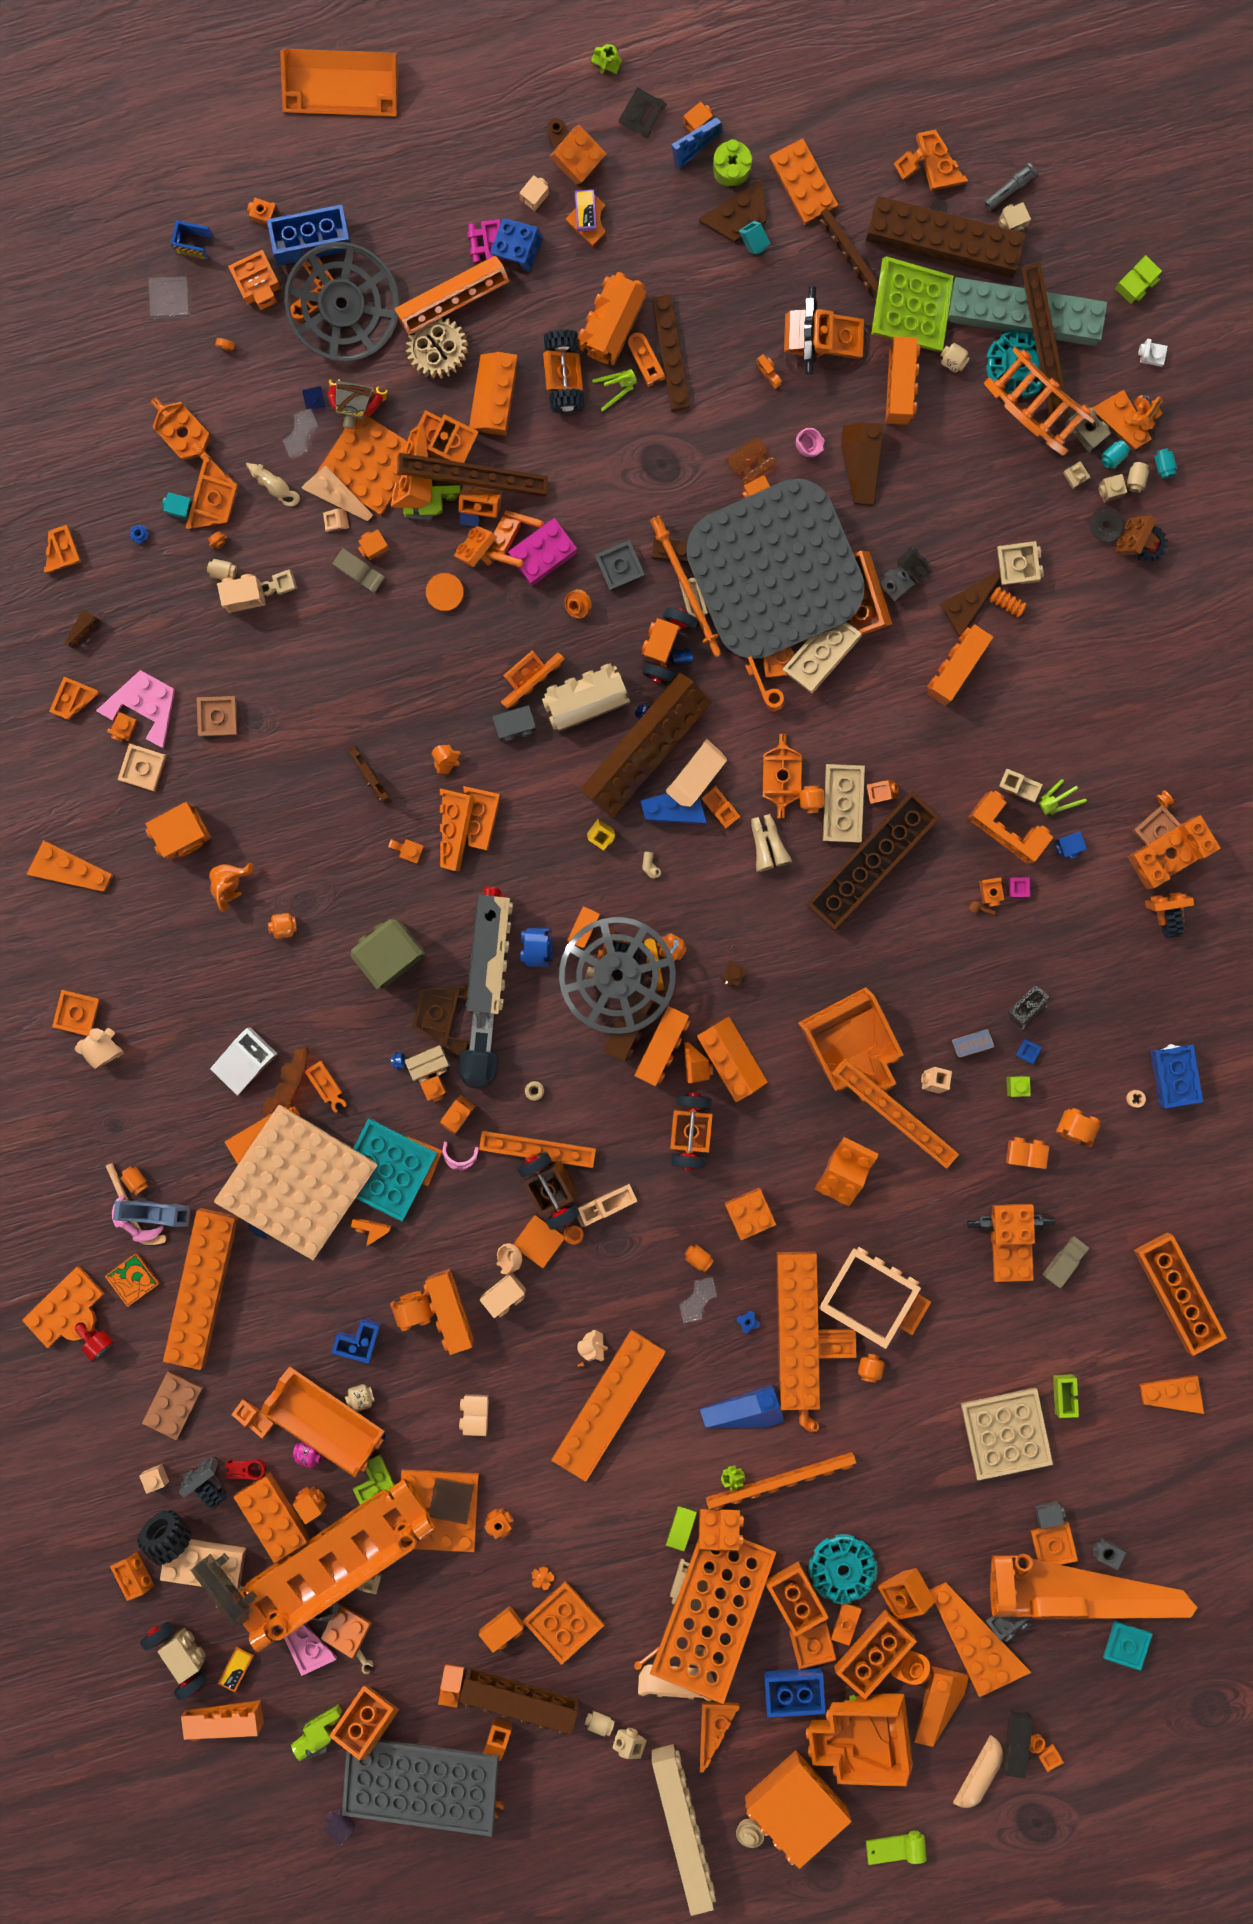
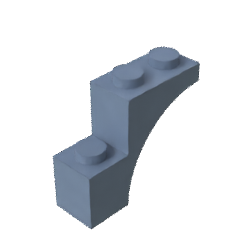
[113,1201,191,1227]

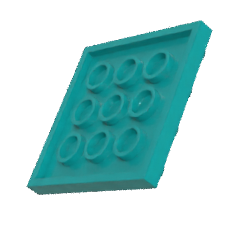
[353,1118,437,1222]

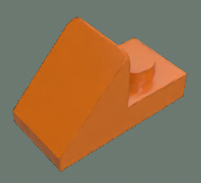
[351,1218,392,1246]
[438,1664,464,1708]

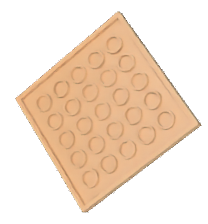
[214,1104,377,1260]

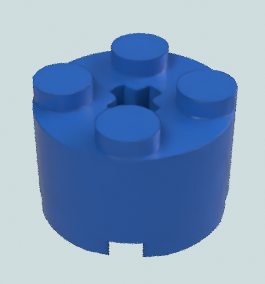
[521,928,553,967]

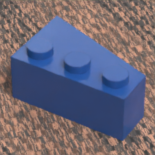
[641,794,706,825]

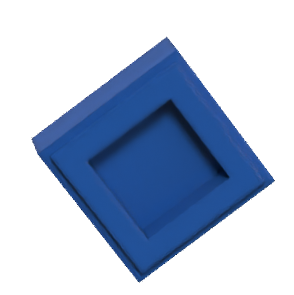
[1015,1039,1042,1065]

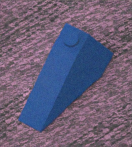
[700,1385,785,1428]

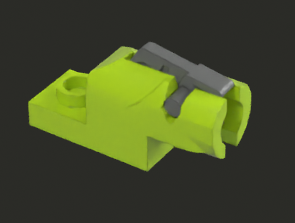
[403,485,461,521]
[291,1704,342,1761]

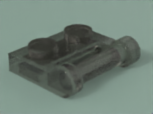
[619,87,667,138]

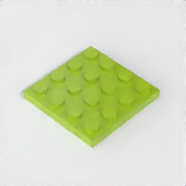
[871,256,954,352]

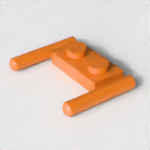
[483,510,544,567]

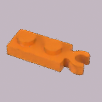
[305,1060,347,1113]

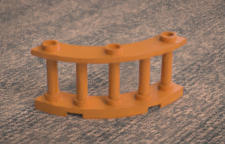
[984,347,1095,456]

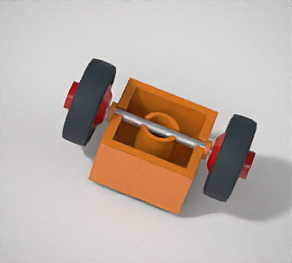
[641,608,698,685]
[670,1092,713,1171]

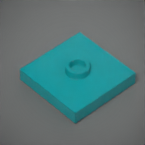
[1103,1620,1153,1671]

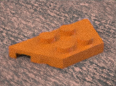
[186,456,238,529]

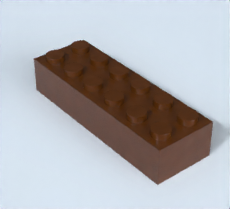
[459,1667,579,1735]

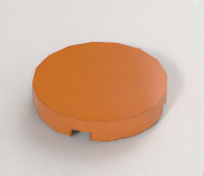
[426,573,464,612]

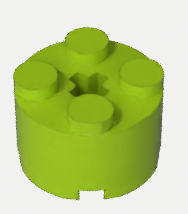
[713,139,752,187]

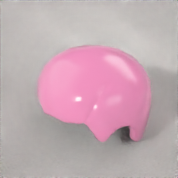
[796,428,825,457]

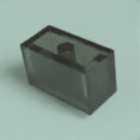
[1009,985,1050,1030]

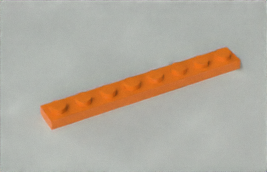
[832,1058,959,1169]
[706,1452,856,1510]

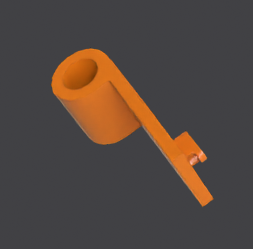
[745,656,784,712]

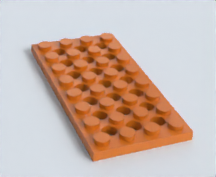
[650,1538,776,1704]

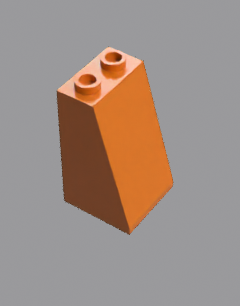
[225,1104,300,1164]

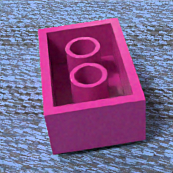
[508,518,578,587]

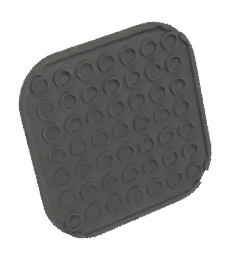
[686,479,864,659]

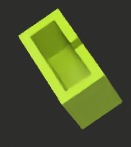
[1115,255,1162,304]
[1053,1374,1079,1418]

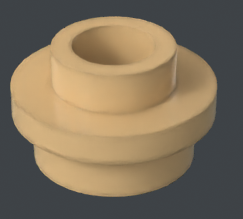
[525,1081,544,1101]

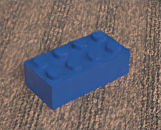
[267,204,351,266]

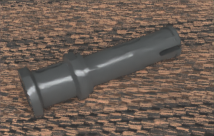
[984,163,1038,211]

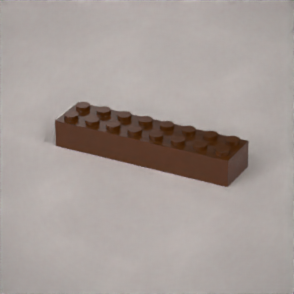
[866,196,1026,278]
[580,673,712,819]
[805,791,940,931]

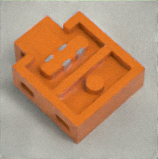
[228,250,281,311]

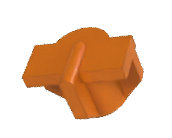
[432,745,461,775]

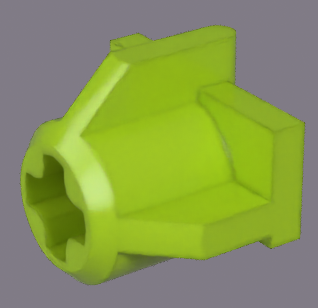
[591,44,622,74]

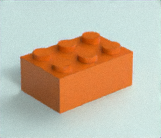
[766,1561,829,1637]
[329,1686,399,1760]

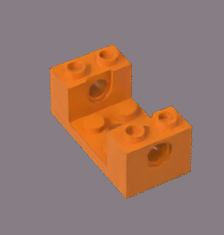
[967,791,1053,864]
[1127,815,1221,890]

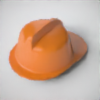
[890,1650,932,1685]

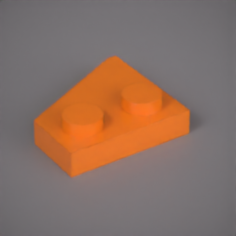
[44,524,81,574]
[49,677,99,720]

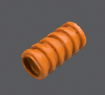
[990,587,1027,618]

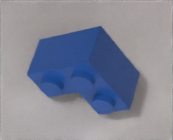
[331,1318,382,1364]

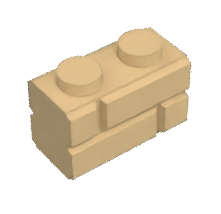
[405,1045,450,1083]

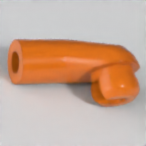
[799,1410,819,1432]

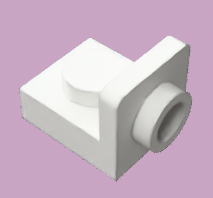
[1138,339,1168,367]

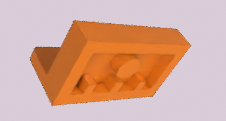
[110,1552,154,1601]

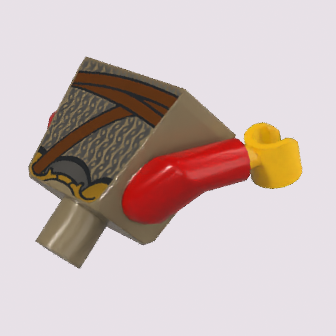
[328,379,388,430]

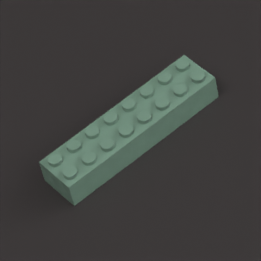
[947,277,1107,346]

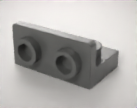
[986,1616,1032,1642]

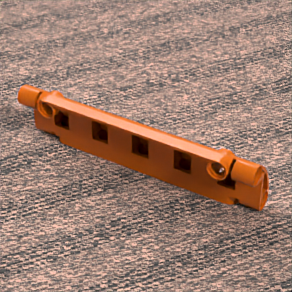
[228,1478,436,1652]

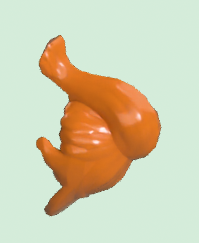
[209,862,253,912]

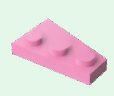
[279,1623,337,1676]

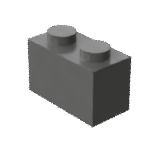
[492,705,536,742]

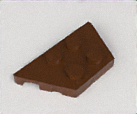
[699,179,766,243]

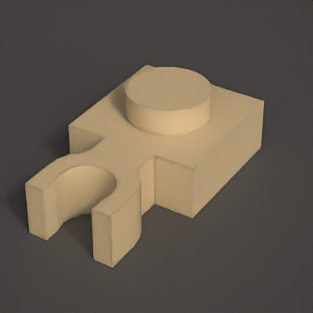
[261,569,297,596]

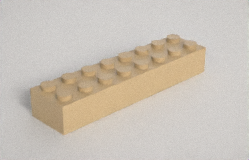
[651,1744,716,1916]

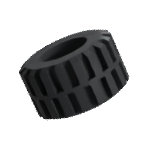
[137,1510,192,1565]

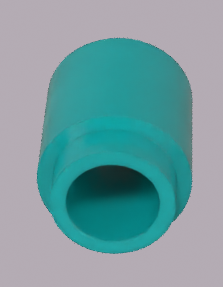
[1101,440,1130,469]
[1154,448,1178,479]

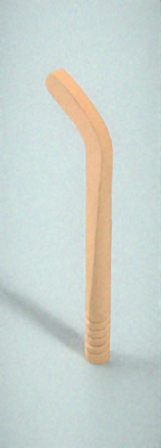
[106,1163,167,1245]

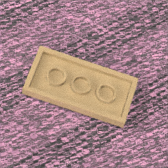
[782,622,862,694]
[823,764,865,843]

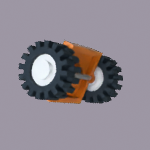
[543,329,585,414]

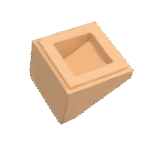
[323,508,349,532]

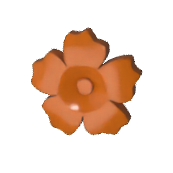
[531,1566,554,1590]

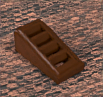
[64,610,99,648]

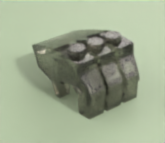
[897,547,932,586]

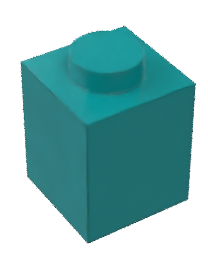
[739,221,771,254]
[162,492,193,520]

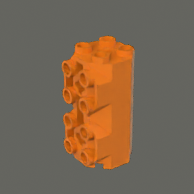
[578,272,647,365]

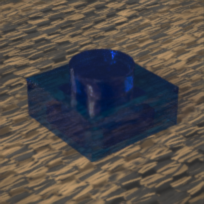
[302,386,326,410]

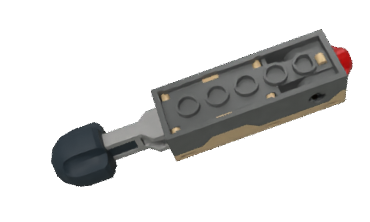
[459,887,513,1089]

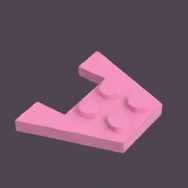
[96,670,175,749]

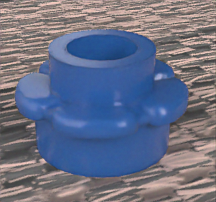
[130,525,149,544]
[391,1052,406,1070]

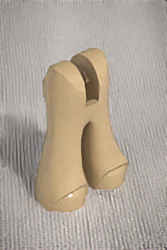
[751,814,792,872]

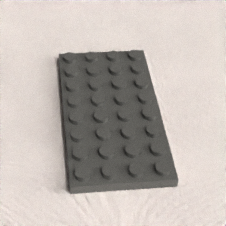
[342,1739,499,1837]

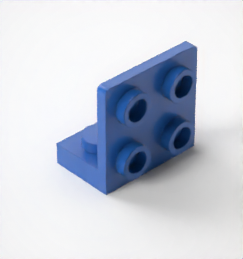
[490,218,543,272]

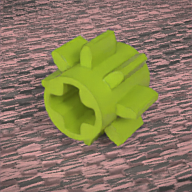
[721,1465,745,1491]

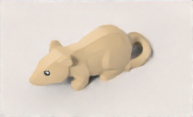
[246,463,300,507]

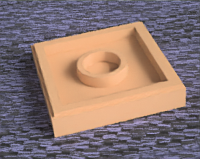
[118,744,167,792]

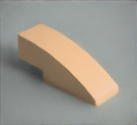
[577,1184,637,1227]

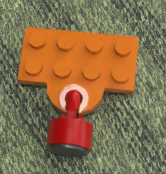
[22,1266,115,1362]

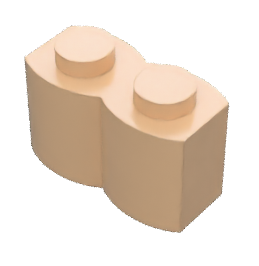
[459,1394,489,1436]

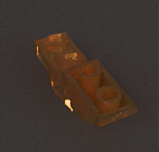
[261,1046,309,1116]

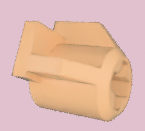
[577,1330,608,1361]

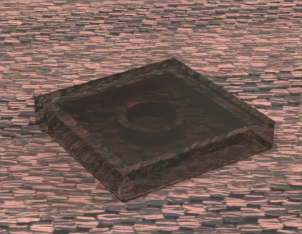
[429,1477,474,1524]

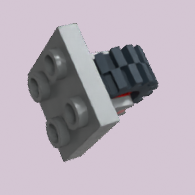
[179,1456,227,1509]

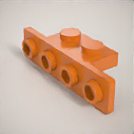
[501,651,565,708]

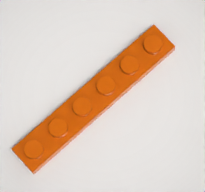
[479,1131,596,1168]

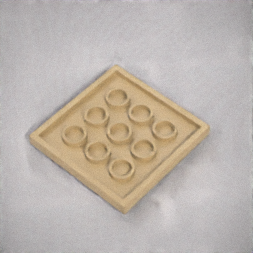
[961,1388,1053,1480]

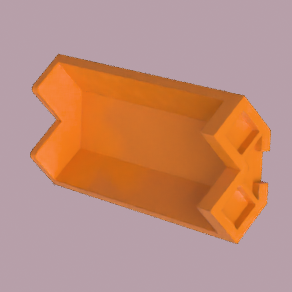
[260,1367,385,1477]

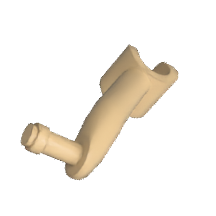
[356,1649,374,1674]

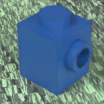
[1054,831,1087,860]

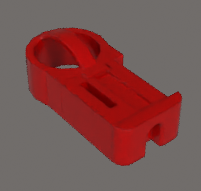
[226,1459,267,1480]

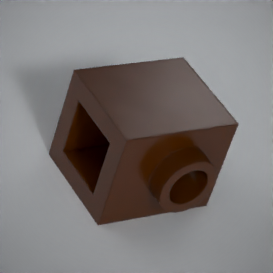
[721,960,747,988]

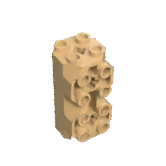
[542,663,630,732]

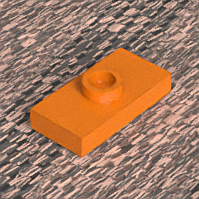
[831,1604,861,1646]

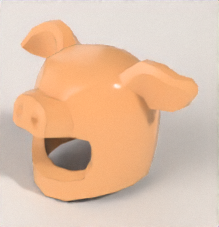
[75,1028,124,1069]

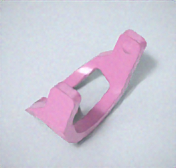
[442,1141,479,1171]

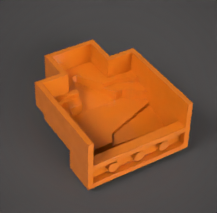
[798,987,904,1102]
[806,1693,913,1786]

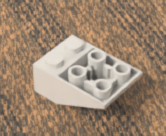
[210,1028,278,1096]

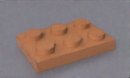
[1133,804,1181,859]
[142,1370,203,1440]

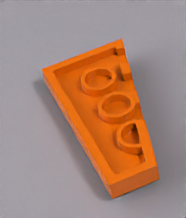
[26,840,113,892]

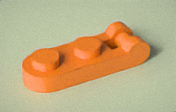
[628,333,666,387]

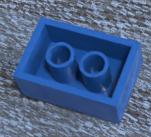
[763,1668,826,1718]

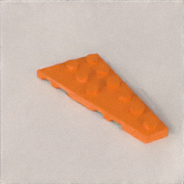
[929,1582,1032,1697]

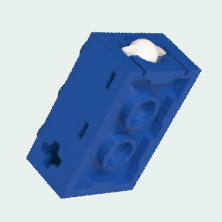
[1150,1044,1203,1108]

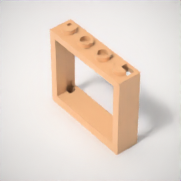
[819,1247,921,1349]

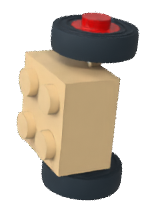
[140,1621,208,1701]

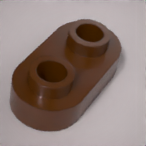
[547,119,569,150]

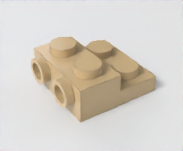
[997,541,1043,586]

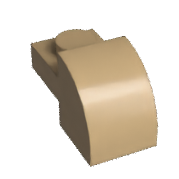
[999,769,1043,803]

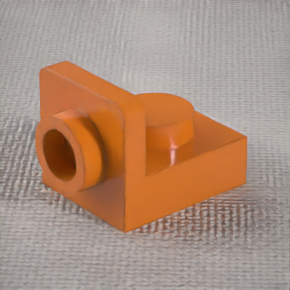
[107,712,138,742]
[867,780,899,804]

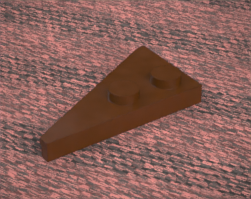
[940,571,1000,636]
[347,745,392,804]

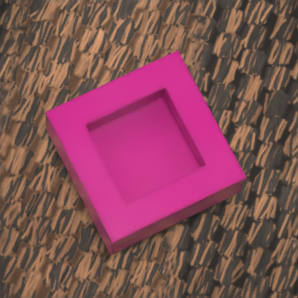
[1009,877,1030,897]

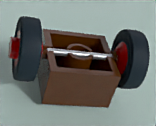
[517,1152,580,1230]

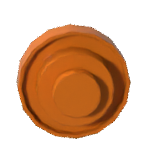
[564,589,592,618]

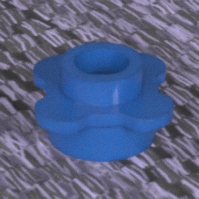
[737,1311,759,1333]

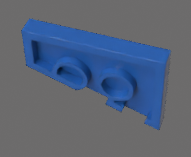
[671,117,723,169]

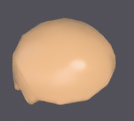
[497,1243,523,1274]

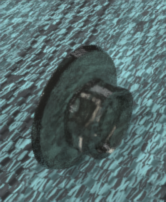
[1089,507,1124,542]

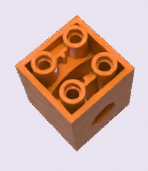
[145,802,212,860]

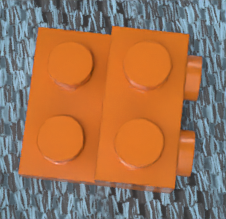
[698,1509,744,1552]

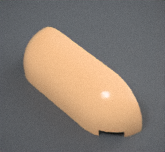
[953,1735,1004,1808]

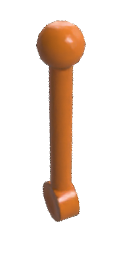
[634,1647,659,1670]

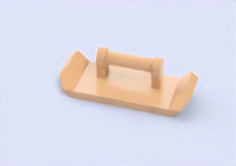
[666,739,727,807]
[638,1665,714,1701]

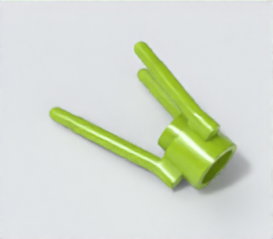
[592,369,637,411]
[1038,779,1087,815]

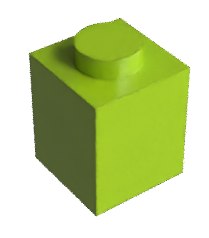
[1006,1076,1031,1097]

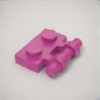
[467,219,503,264]

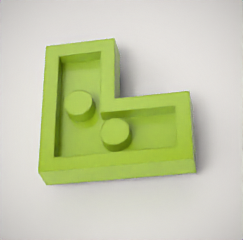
[353,1454,395,1505]

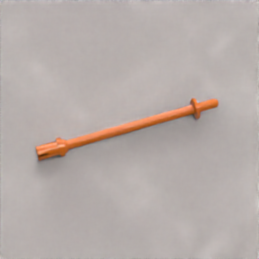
[649,515,721,657]

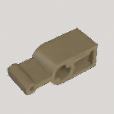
[332,548,385,593]
[1042,1236,1089,1289]

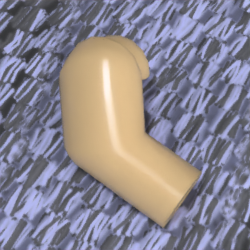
[642,852,661,879]

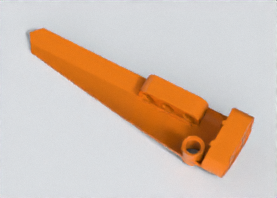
[990,1554,1198,1619]

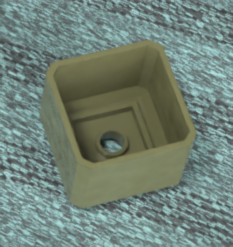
[351,919,427,990]

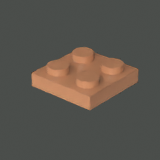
[197,696,238,737]

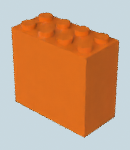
[745,1750,852,1869]

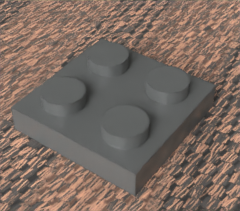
[595,540,645,591]

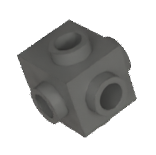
[880,566,915,601]

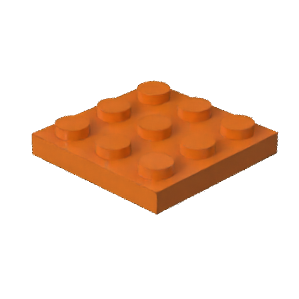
[523,1581,604,1665]

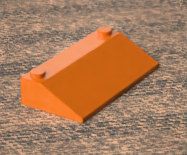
[280,49,398,116]

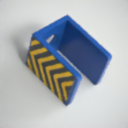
[171,220,213,260]

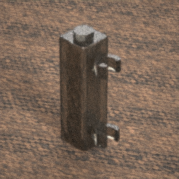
[190,1553,257,1627]

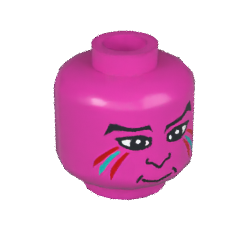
[293,1442,323,1468]

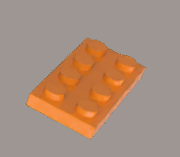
[769,138,838,225]

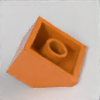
[878,1568,936,1620]

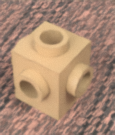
[612,1728,647,1759]

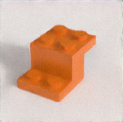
[418,410,479,463]
[815,1137,878,1206]

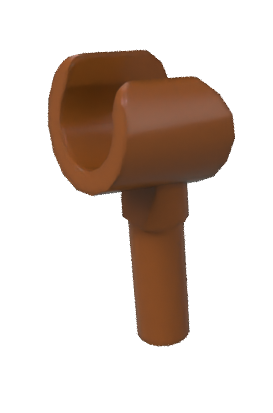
[967,901,996,915]

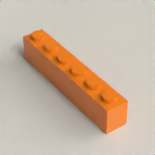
[394,256,509,335]

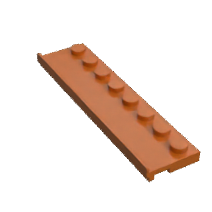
[551,1329,666,1482]

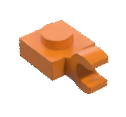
[894,148,930,180]
[388,839,424,864]

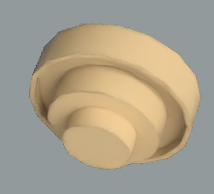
[736,1819,765,1848]

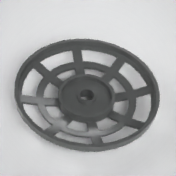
[284,242,400,362]
[559,917,676,1034]

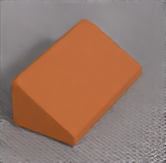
[567,907,600,949]

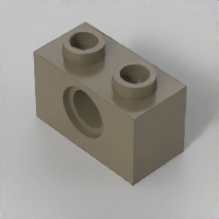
[1065,405,1111,453]

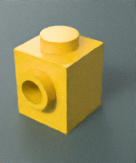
[587,819,615,850]

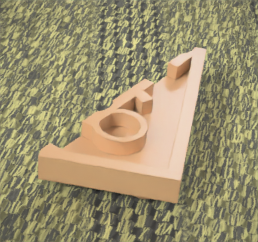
[302,466,373,521]

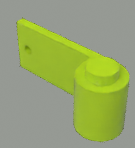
[866,1831,927,1865]

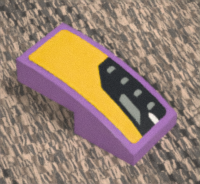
[575,190,596,231]

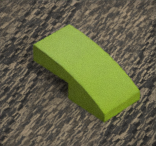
[666,1506,697,1552]

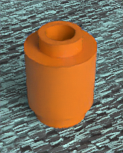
[120,1166,148,1195]
[684,1244,714,1272]

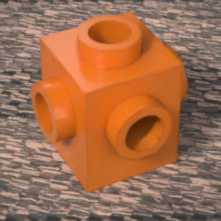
[485,1508,514,1539]

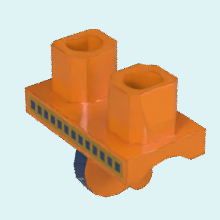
[1131,395,1163,431]

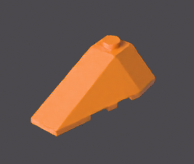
[914,1666,969,1747]

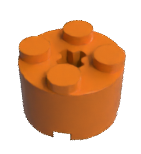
[1056,1108,1101,1148]
[390,1291,434,1331]

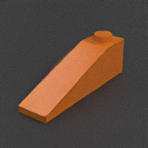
[391,424,432,508]
[684,1042,713,1083]

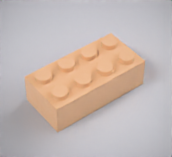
[160,1539,246,1592]

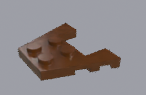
[412,985,468,1056]

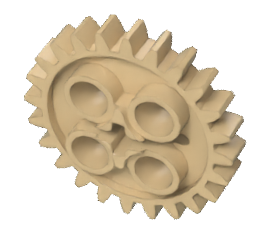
[406,318,468,379]

